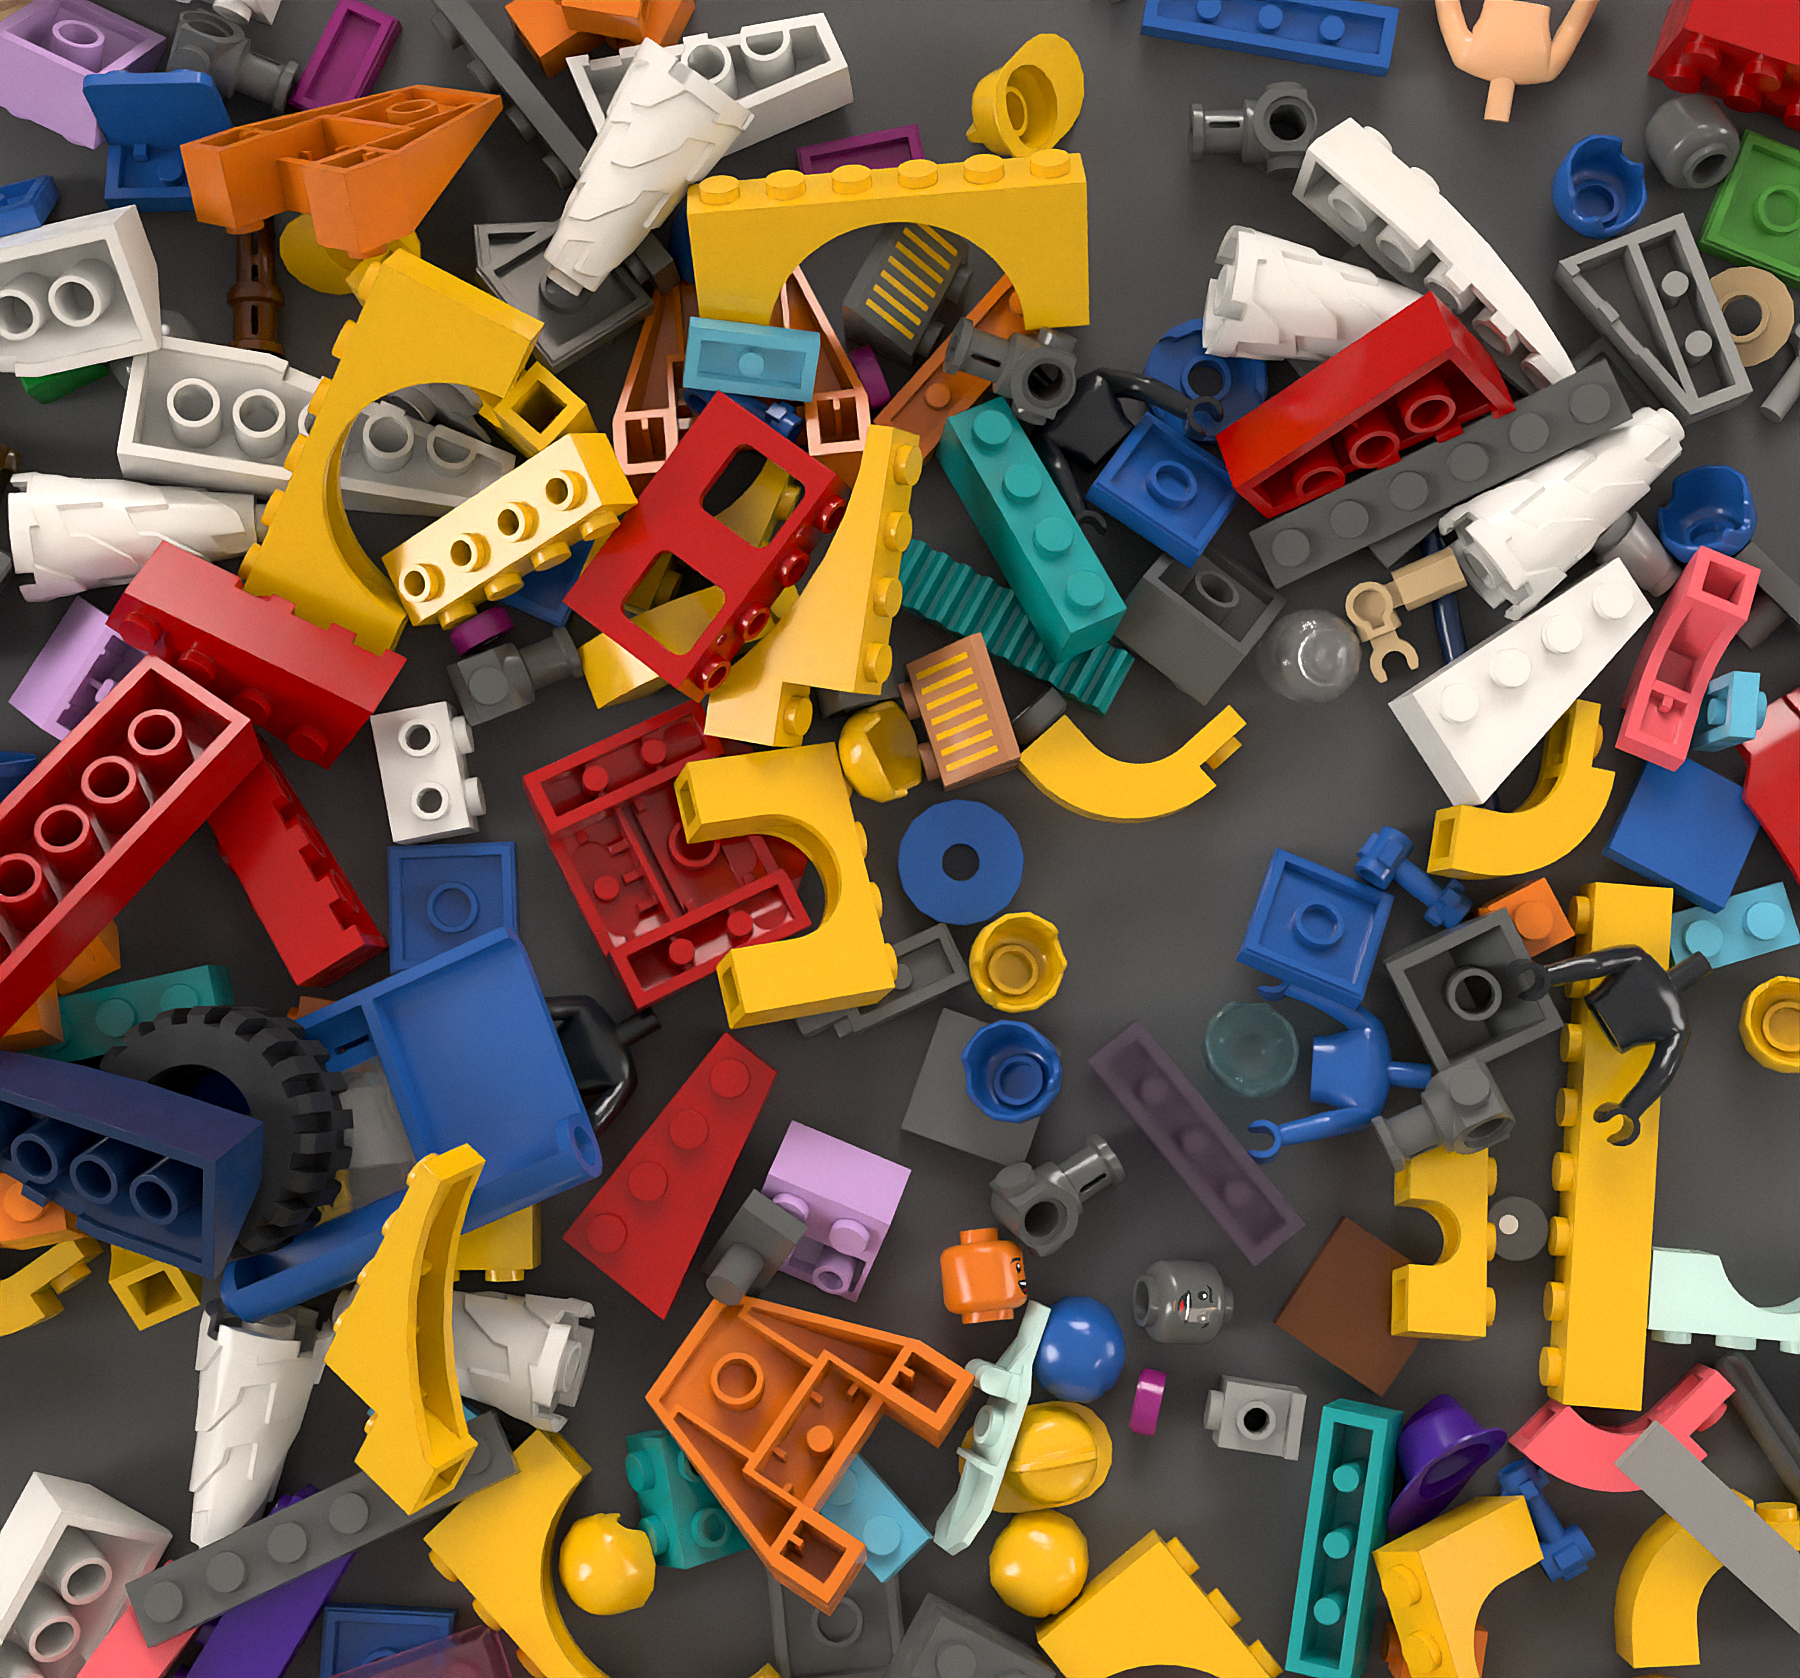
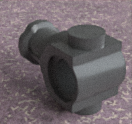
[166,8,301,117]
[1188,81,1318,180]
[943,317,1078,425]
[445,625,584,727]
[1371,1057,1516,1173]
[989,1133,1126,1257]

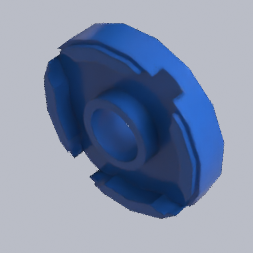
[1143,319,1268,445]
[897,799,1024,927]

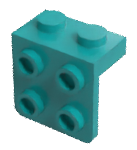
[625,1430,752,1569]

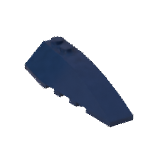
[0,1050,264,1280]

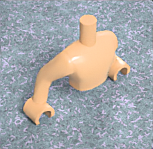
[1435,0,1600,123]

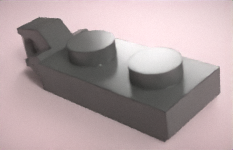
[794,922,972,1040]

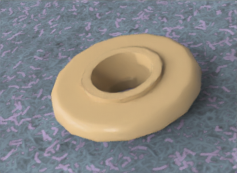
[1710,266,1794,367]

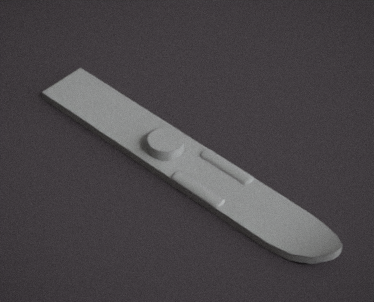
[1614,1420,1800,1634]

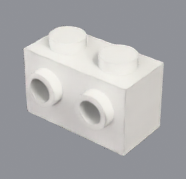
[370,701,486,846]

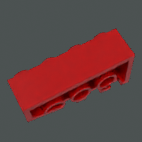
[1215,290,1516,519]
[105,540,407,770]
[207,732,390,988]
[562,1032,780,1320]

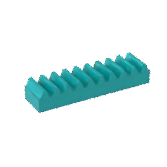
[898,539,1135,717]

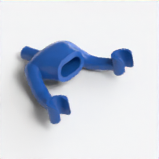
[1246,981,1431,1165]

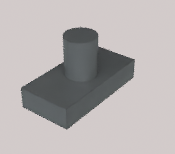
[1731,541,1800,652]
[700,1189,808,1306]

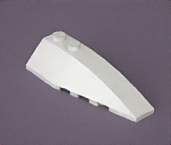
[1292,117,1576,397]
[0,204,162,377]
[117,336,516,517]
[0,1472,173,1678]

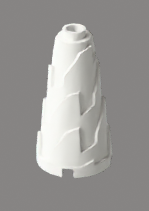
[543,37,755,296]
[1202,225,1460,362]
[1438,407,1685,621]
[8,472,269,602]
[332,1283,595,1433]
[189,1297,335,1549]

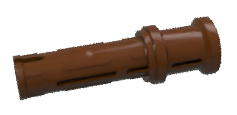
[226,215,285,359]

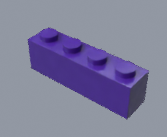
[172,1483,359,1678]

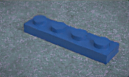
[1140,0,1399,77]

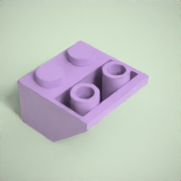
[8,595,148,741]
[761,1120,911,1302]

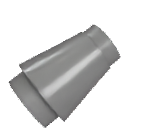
[1591,511,1682,597]

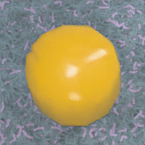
[838,700,923,803]
[969,912,1067,1013]
[1738,976,1800,1073]
[989,1508,1089,1618]
[558,1513,656,1615]

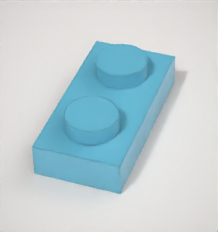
[683,316,821,403]
[1690,671,1767,752]
[1669,881,1800,969]
[820,1453,934,1583]

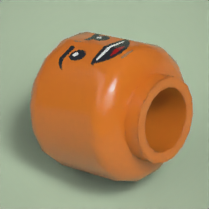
[940,1228,1028,1324]

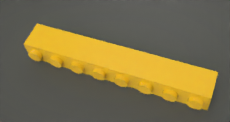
[1539,882,1673,1411]

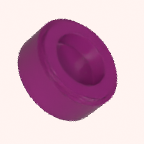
[847,344,892,411]
[449,606,516,657]
[1129,1367,1167,1437]

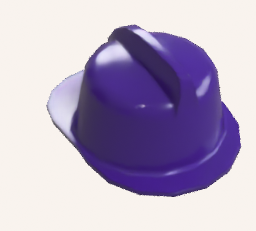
[1386,1394,1507,1535]

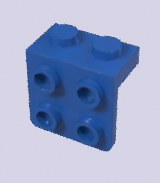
[82,69,233,212]

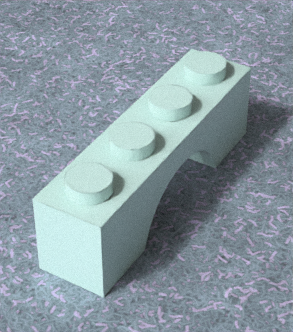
[1647,1246,1800,1354]

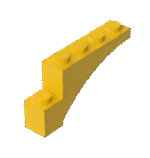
[704,424,922,747]
[323,1143,486,1516]

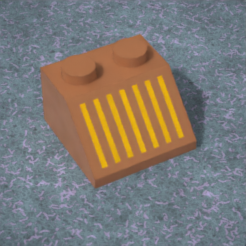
[898,632,1021,792]

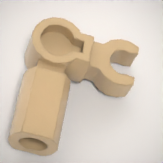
[1345,546,1467,683]

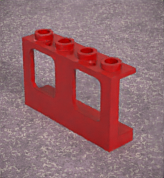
[562,390,853,703]

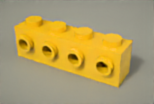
[381,433,638,630]

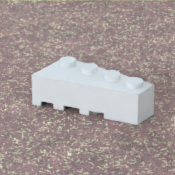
[565,13,854,157]
[1388,557,1654,806]

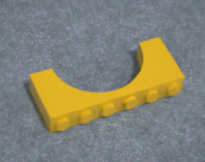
[687,149,1090,330]
[237,248,545,657]
[423,1429,781,1678]
[1035,1529,1283,1678]

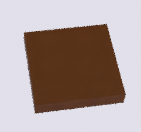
[1272,1215,1421,1398]

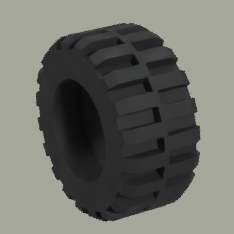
[99,1005,354,1263]

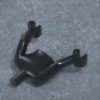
[1028,364,1224,536]
[1505,944,1713,1147]
[544,995,662,1140]

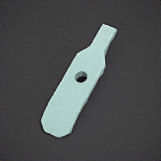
[933,1299,1051,1556]

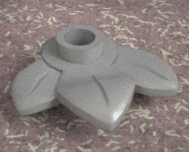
[386,383,492,444]

